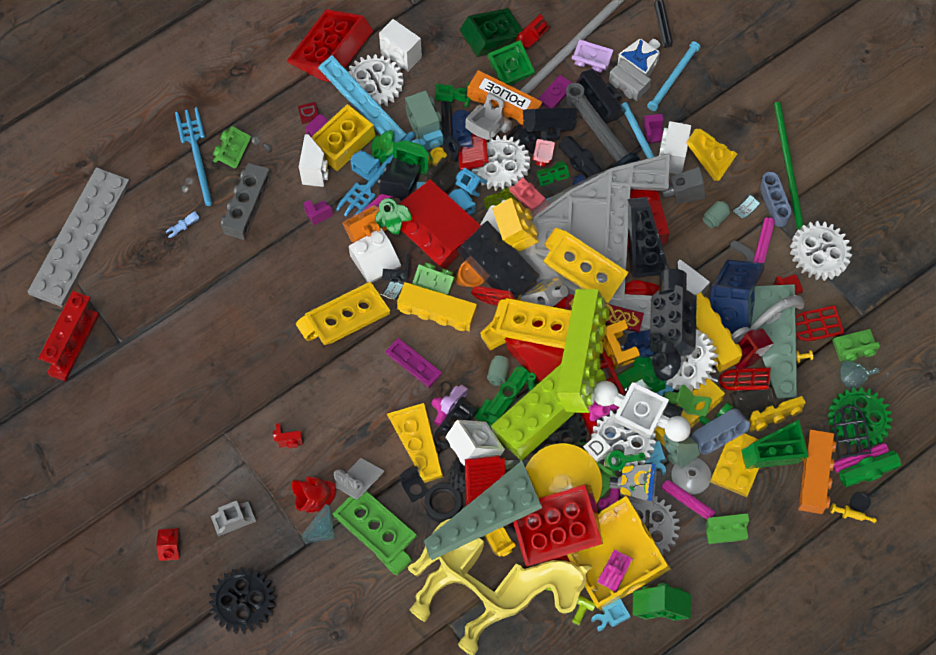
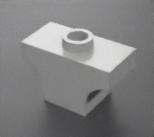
[211,500,256,536]

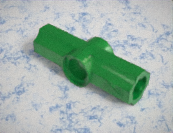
[485,366,529,418]
[839,451,901,488]

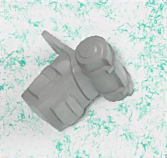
[465,92,512,140]

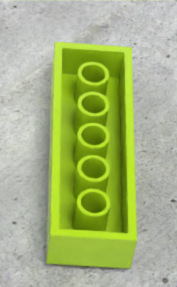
[556,289,609,413]
[491,363,606,461]

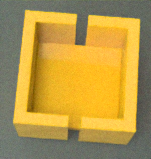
[492,198,539,252]

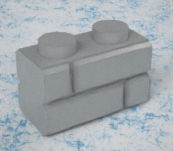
[609,59,651,101]

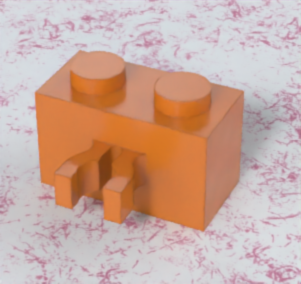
[342,205,387,243]

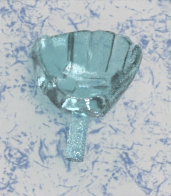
[840,361,879,390]

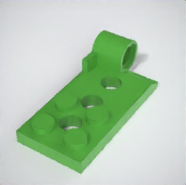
[332,491,417,576]

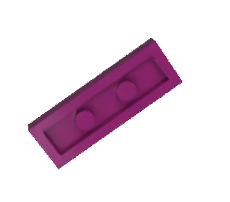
[385,338,442,389]

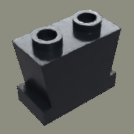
[377,157,421,201]

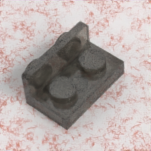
[426,153,460,194]
[729,384,774,416]

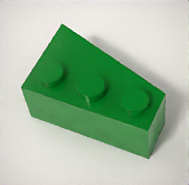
[741,420,809,469]

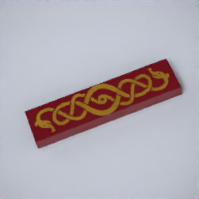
[565,294,644,333]

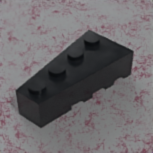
[627,197,669,277]

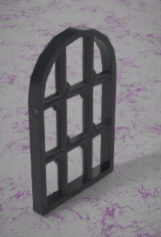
[833,405,872,459]

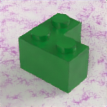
[633,583,691,621]

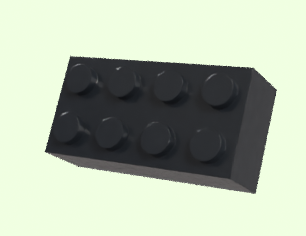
[456,220,540,300]

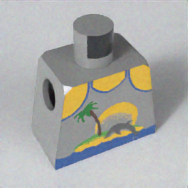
[520,278,568,307]
[610,464,657,507]

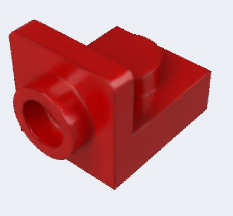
[773,274,803,295]

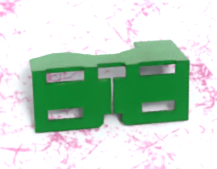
[536,160,570,187]

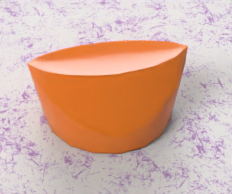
[456,261,485,288]

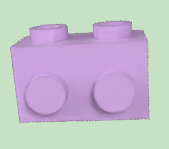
[571,39,613,73]

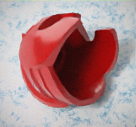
[292,477,336,513]

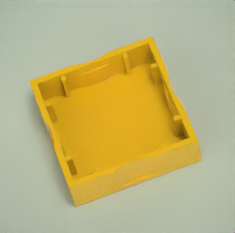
[567,496,671,611]

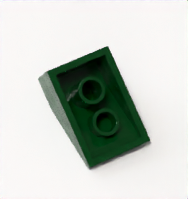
[459,8,523,57]

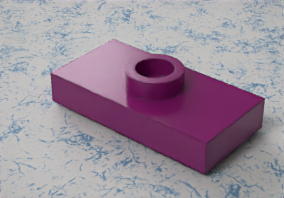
[538,75,572,108]

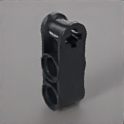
[434,396,479,450]

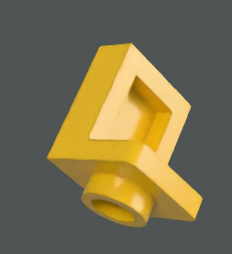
[484,527,516,557]

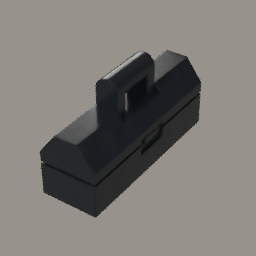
[576,69,626,123]
[523,108,577,140]

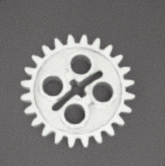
[347,54,403,107]
[472,135,530,191]
[790,221,852,281]
[666,330,718,392]
[591,409,656,472]

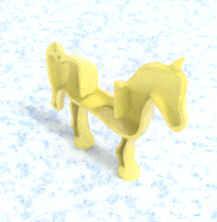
[408,519,592,655]

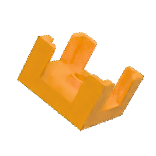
[603,319,640,370]

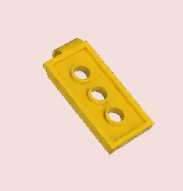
[543,228,628,304]
[296,281,390,345]
[493,298,571,349]

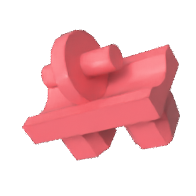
[509,178,545,212]

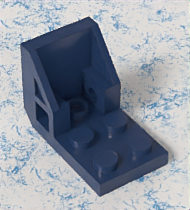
[710,259,764,333]

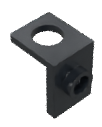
[506,125,542,154]
[443,135,461,162]
[382,254,409,283]
[399,466,428,503]

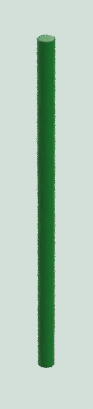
[774,102,804,230]

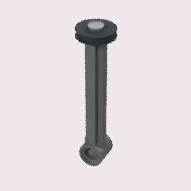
[566,83,640,167]

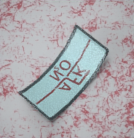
[731,194,761,219]
[379,281,404,300]

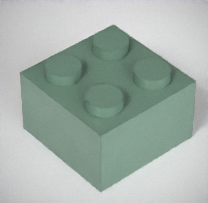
[405,91,442,139]

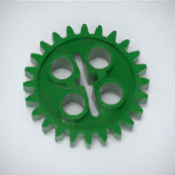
[827,387,893,450]

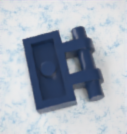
[623,330,656,360]

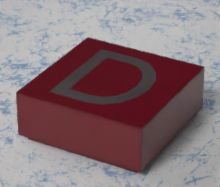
[298,102,318,124]

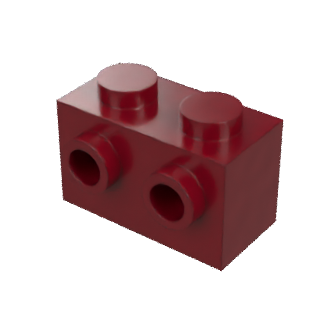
[735,328,774,371]

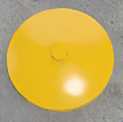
[526,443,603,505]

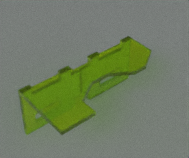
[484,187,518,210]

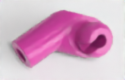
[432,397,448,426]
[598,488,621,510]

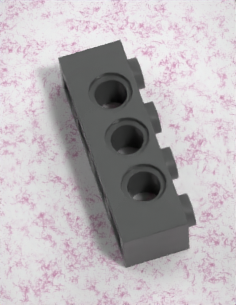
[221,163,271,240]

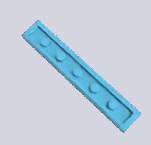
[318,55,407,142]

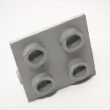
[333,458,384,500]

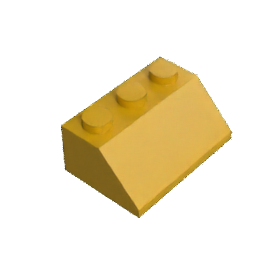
[311,104,375,172]

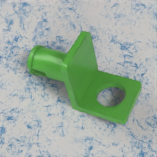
[665,385,712,416]

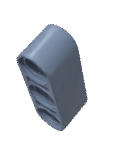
[760,172,791,227]
[691,409,750,454]

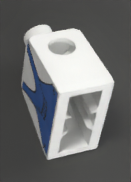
[618,39,660,77]

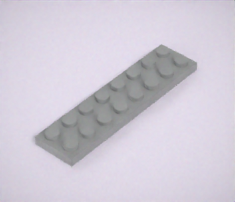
[27,168,130,307]

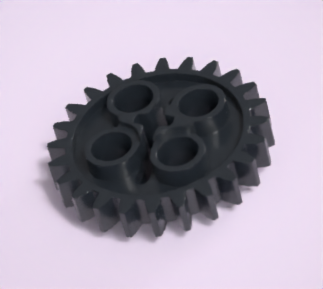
[530,413,587,456]
[209,568,276,635]

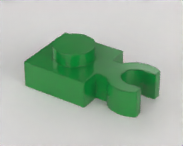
[435,83,466,102]

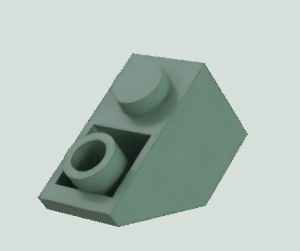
[664,434,700,469]

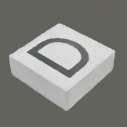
[583,434,612,462]

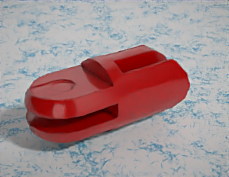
[516,14,551,49]

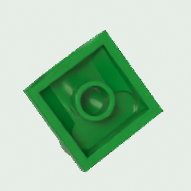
[487,40,535,86]
[393,140,433,176]
[616,357,666,393]

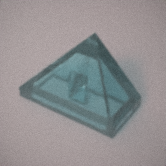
[301,504,335,543]

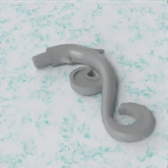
[732,295,805,344]

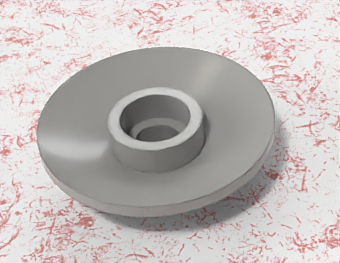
[671,457,711,495]

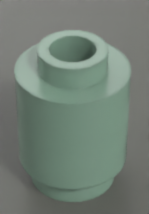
[703,201,730,228]
[487,356,510,386]

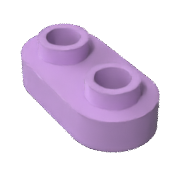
[440,385,469,415]

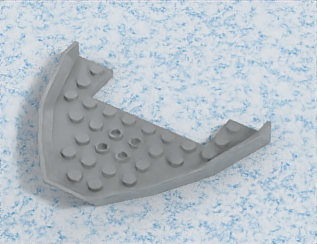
[514,153,670,334]

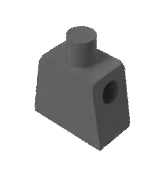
[662,167,706,204]

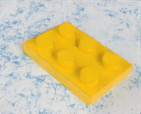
[710,434,759,497]

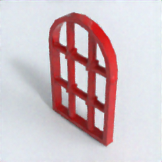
[471,286,517,306]
[796,305,844,341]
[719,367,771,390]

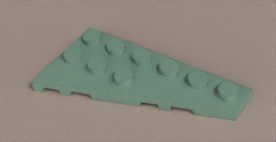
[751,284,797,400]
[424,461,542,560]

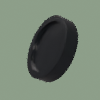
[850,492,871,512]

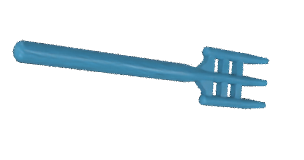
[175,107,212,206]
[336,131,415,216]

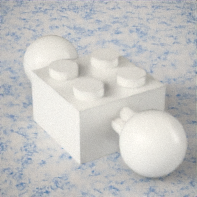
[593,381,691,442]

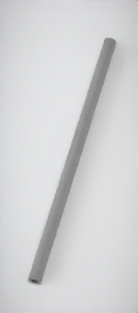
[503,0,625,116]

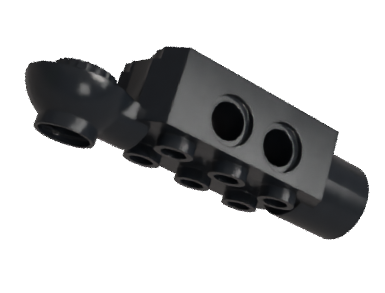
[650,269,697,381]

